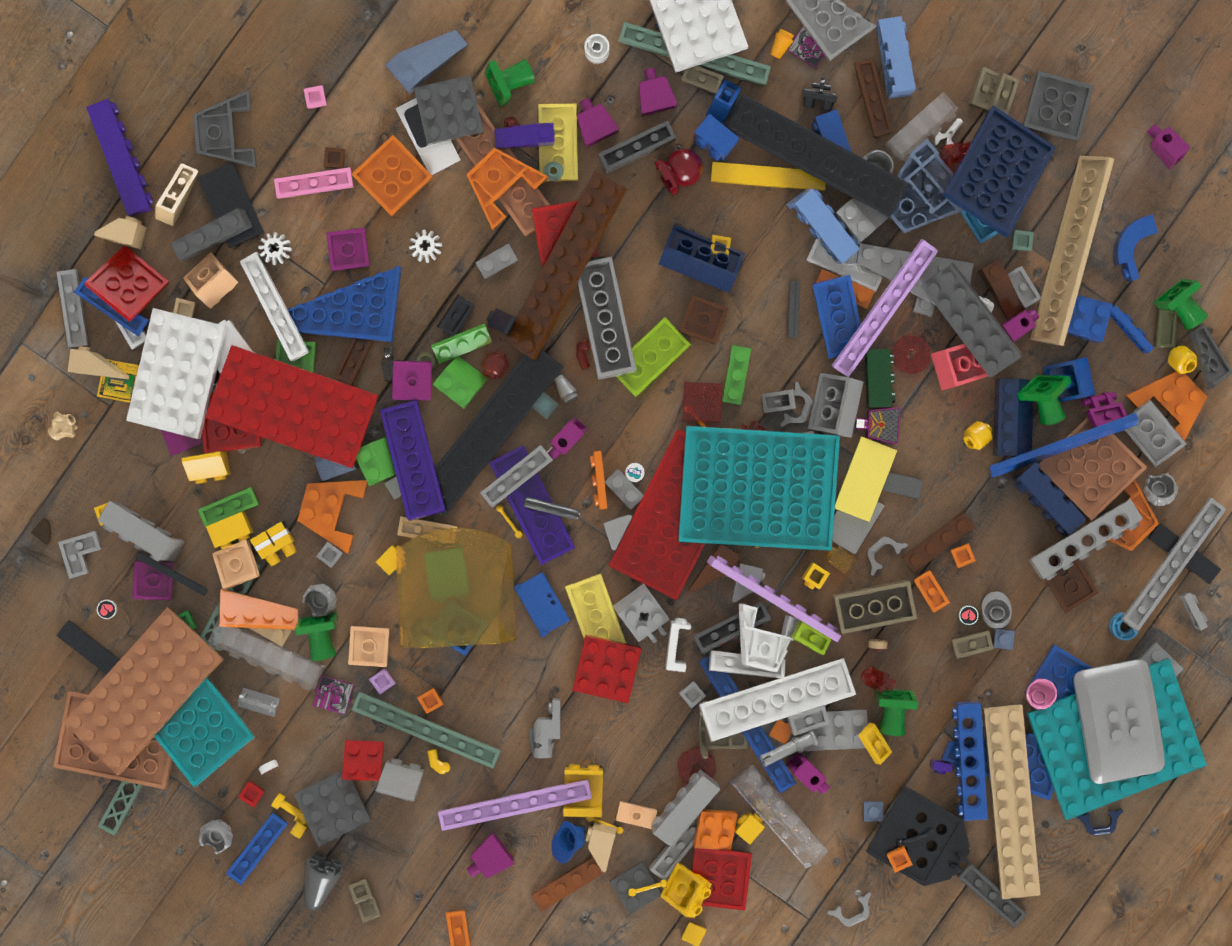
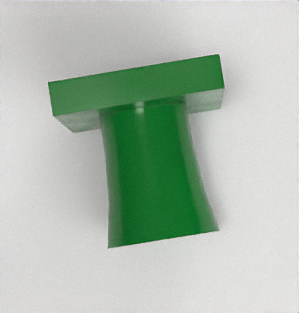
[484,59,535,108]
[1152,279,1208,330]
[1017,375,1071,425]
[295,612,338,661]
[874,688,918,736]

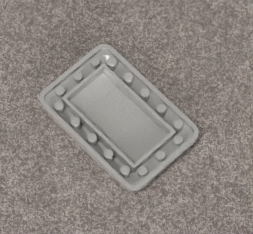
[1073,659,1165,784]

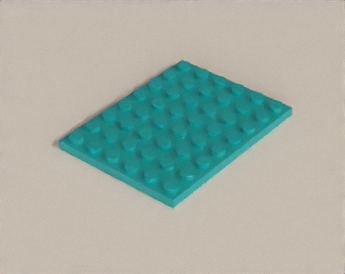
[678,426,840,551]
[1026,658,1207,820]

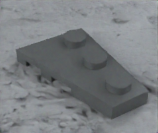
[1189,324,1232,390]

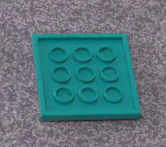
[154,677,255,787]

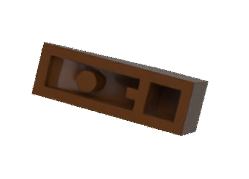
[978,259,1024,320]
[688,544,741,593]

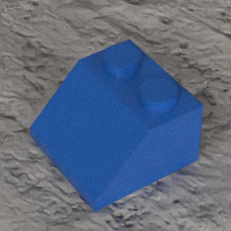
[1043,357,1095,402]

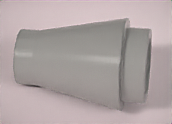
[554,374,579,404]

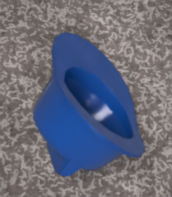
[552,821,585,863]

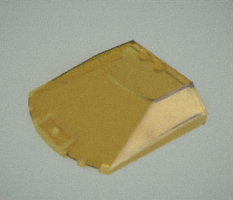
[396,528,516,648]

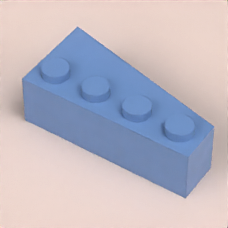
[876,16,916,99]
[786,188,860,264]

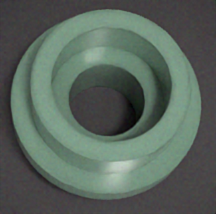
[544,162,563,181]

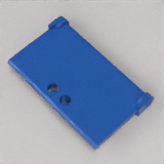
[513,572,570,637]

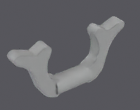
[780,382,812,427]
[867,537,908,576]
[827,892,871,927]

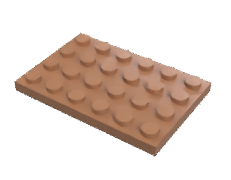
[53,691,172,789]

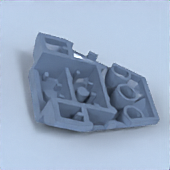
[891,139,963,233]

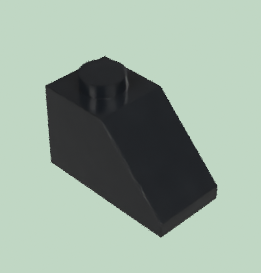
[486,308,517,336]

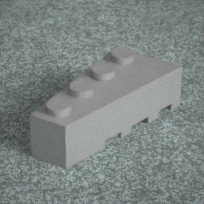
[98,501,186,562]

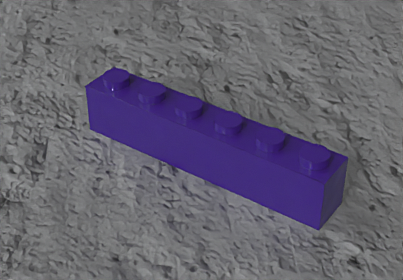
[86,99,154,218]

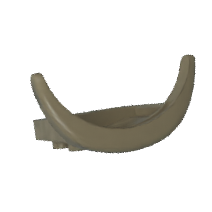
[699,701,748,759]

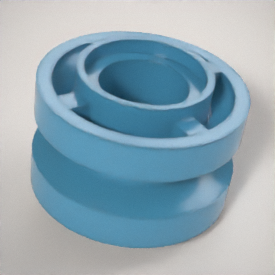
[1108,612,1138,640]

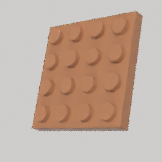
[1038,417,1147,521]

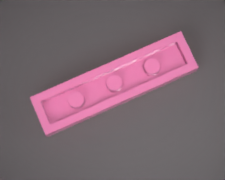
[274,167,354,199]

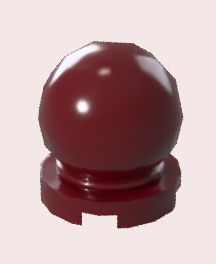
[654,148,703,196]

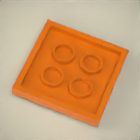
[351,135,433,217]

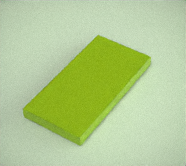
[616,317,691,397]

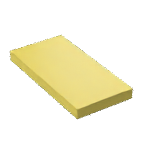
[538,103,578,182]
[835,437,897,522]
[565,573,626,643]

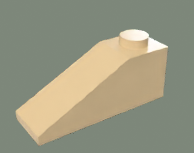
[155,163,199,226]
[68,346,129,380]

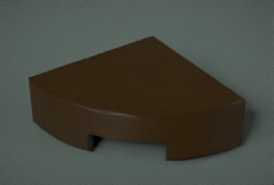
[31,518,51,545]

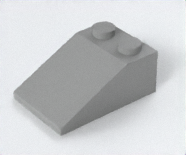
[834,198,889,245]
[376,758,425,801]

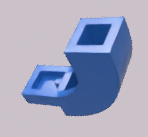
[1113,214,1158,282]

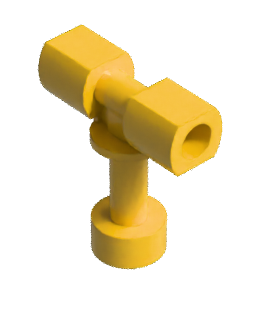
[271,793,308,839]

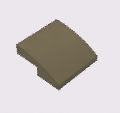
[968,67,1019,115]

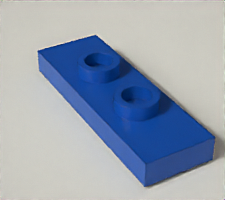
[1110,305,1154,353]

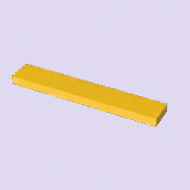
[711,162,826,191]

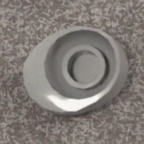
[981,591,1012,629]

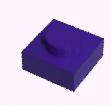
[929,759,953,774]

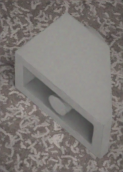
[731,563,765,602]

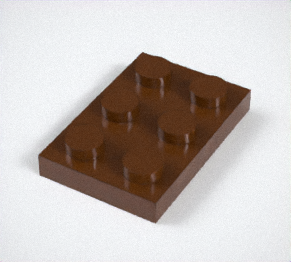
[1044,546,1099,613]

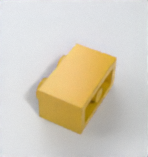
[206,511,254,549]

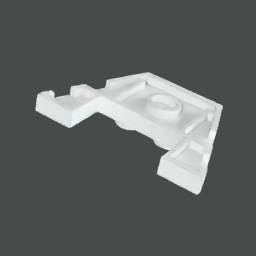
[739,604,801,672]

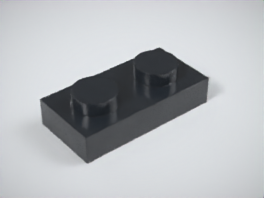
[437,295,475,336]

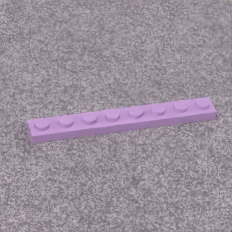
[831,239,938,377]
[707,556,841,642]
[438,779,592,831]

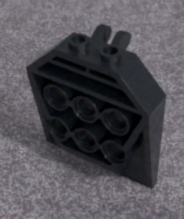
[866,785,970,886]

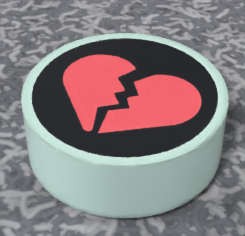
[958,605,978,625]

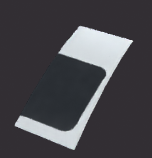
[395,98,461,175]

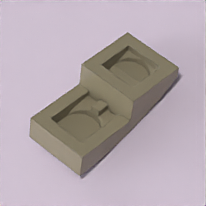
[348,879,382,923]

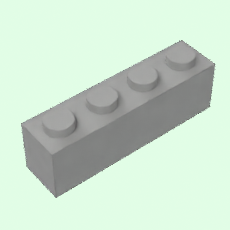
[651,769,720,847]

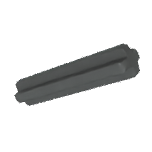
[787,281,800,338]
[524,497,580,520]

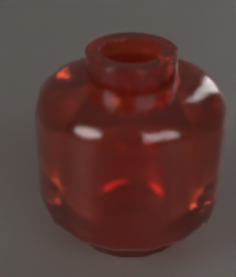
[480,350,509,380]

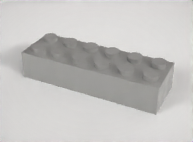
[577,257,636,380]

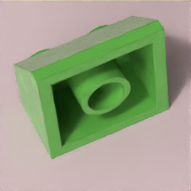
[433,356,488,409]
[357,437,396,486]

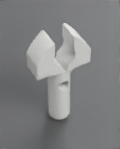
[934,118,963,151]

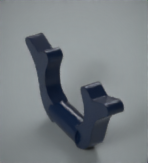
[1076,809,1123,836]

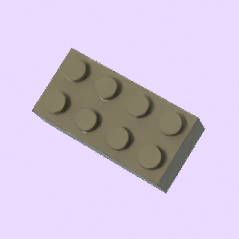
[832,580,917,634]

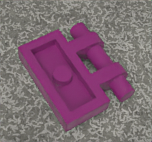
[1081,392,1127,428]

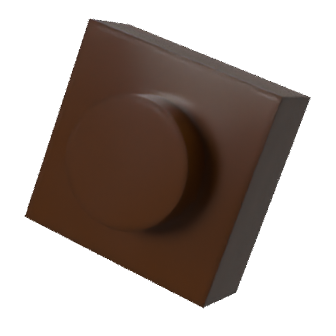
[324,147,345,169]

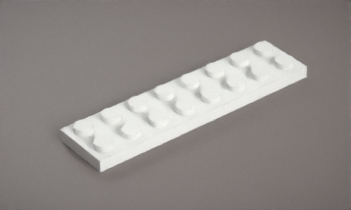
[699,658,856,742]

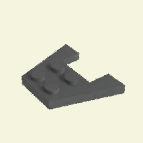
[193,90,257,168]

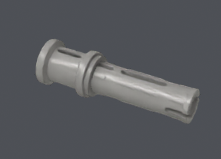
[760,730,818,767]

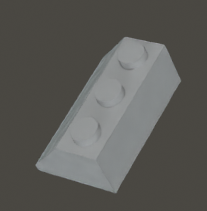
[808,373,864,438]

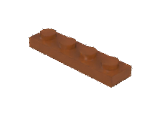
[531,856,605,912]

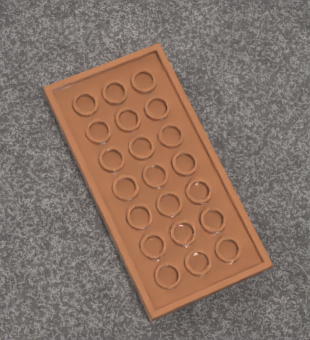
[63,607,224,775]

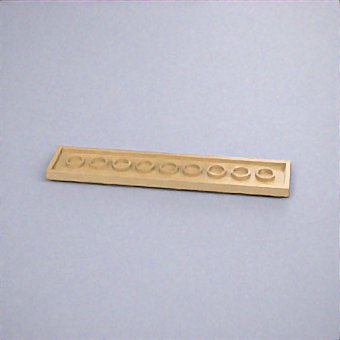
[1030,156,1114,346]
[983,704,1040,899]

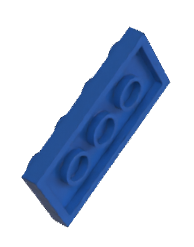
[812,275,861,359]

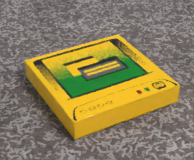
[97,359,139,403]

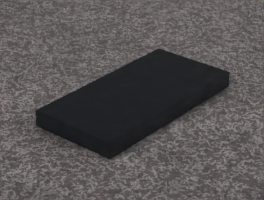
[197,162,265,248]

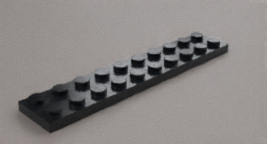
[723,92,909,218]
[435,349,564,517]

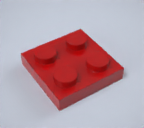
[342,740,384,781]

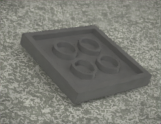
[1023,71,1094,142]
[414,75,484,145]
[293,770,371,847]

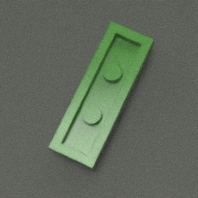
[431,323,492,364]
[722,345,751,405]
[198,487,260,527]

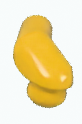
[427,749,450,774]

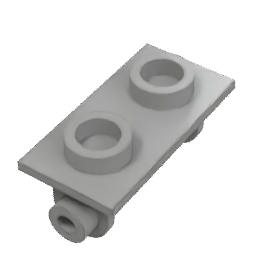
[238,688,280,717]

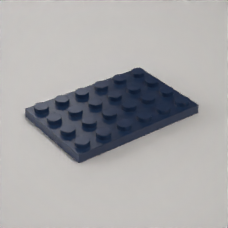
[942,105,1056,238]

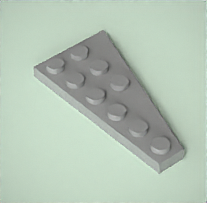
[785,0,877,62]
[856,243,974,305]

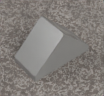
[761,389,796,413]
[603,514,632,550]

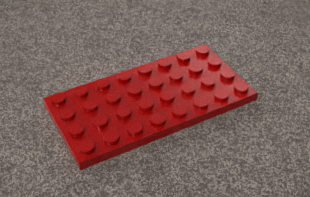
[205,345,379,469]
[608,429,706,601]

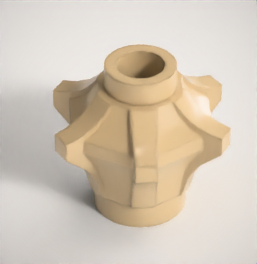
[48,411,78,440]

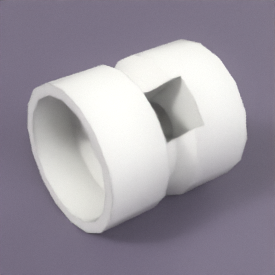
[584,34,609,64]

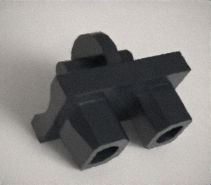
[802,78,838,112]

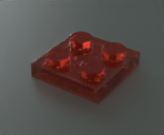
[682,382,722,422]

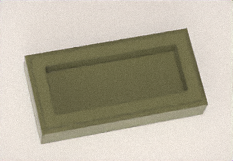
[1154,309,1178,349]

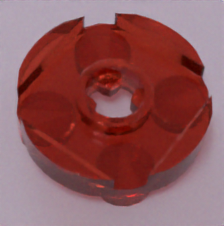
[892,336,931,374]
[677,747,716,784]

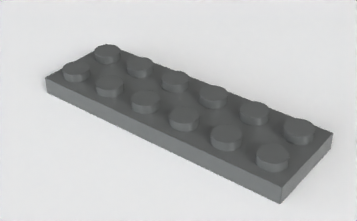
[921,263,1022,378]

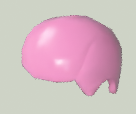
[1026,679,1057,709]

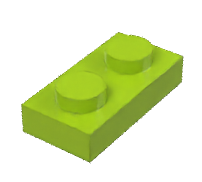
[791,620,832,655]

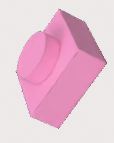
[304,85,327,109]

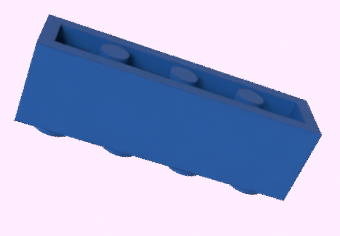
[812,109,852,192]

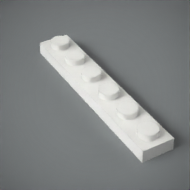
[240,252,309,362]

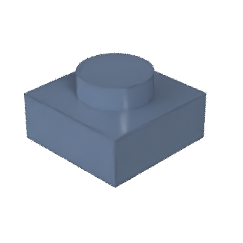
[992,628,1015,650]
[863,801,883,821]

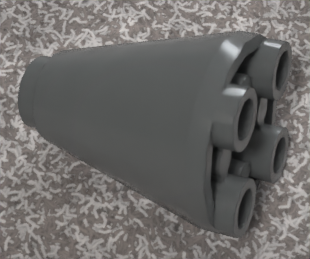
[304,852,343,910]

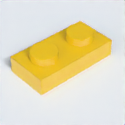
[858,723,892,765]

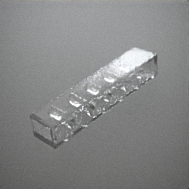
[208,620,325,690]
[730,764,828,868]

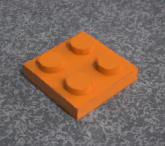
[693,809,738,850]

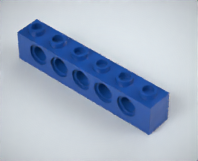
[952,701,988,821]

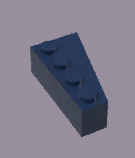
[1014,462,1087,536]

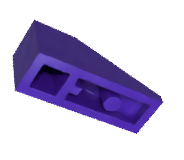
[494,123,555,149]

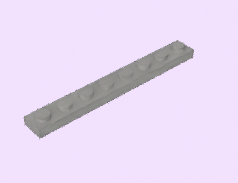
[1121,497,1226,631]

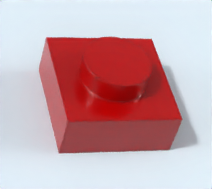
[238,780,266,808]

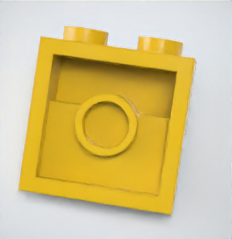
[660,863,712,918]

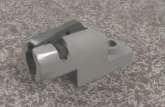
[529,698,560,758]

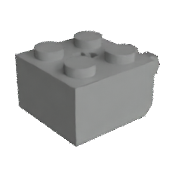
[613,584,670,643]

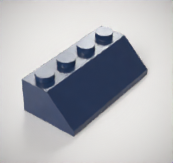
[658,225,745,293]
[993,378,1033,456]

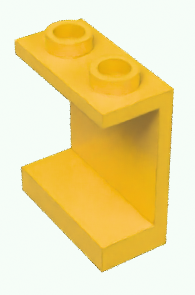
[563,764,603,817]

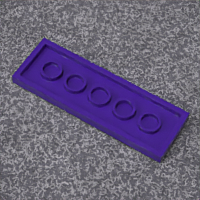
[380,400,446,521]
[489,445,575,565]

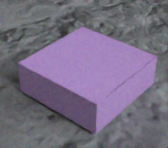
[369,668,396,694]

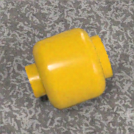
[1168,345,1197,374]
[963,421,992,450]

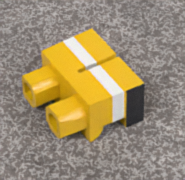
[250,521,297,567]

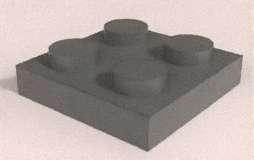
[610,861,662,915]

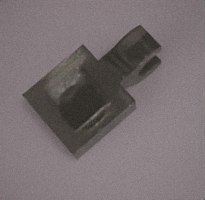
[381,347,401,382]

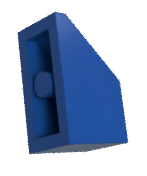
[706,79,742,124]

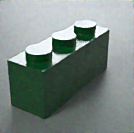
[865,349,895,408]

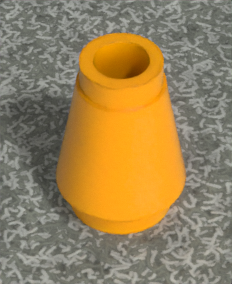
[770,29,794,59]

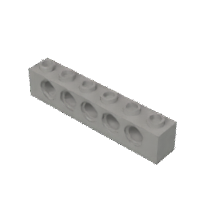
[1029,499,1143,581]

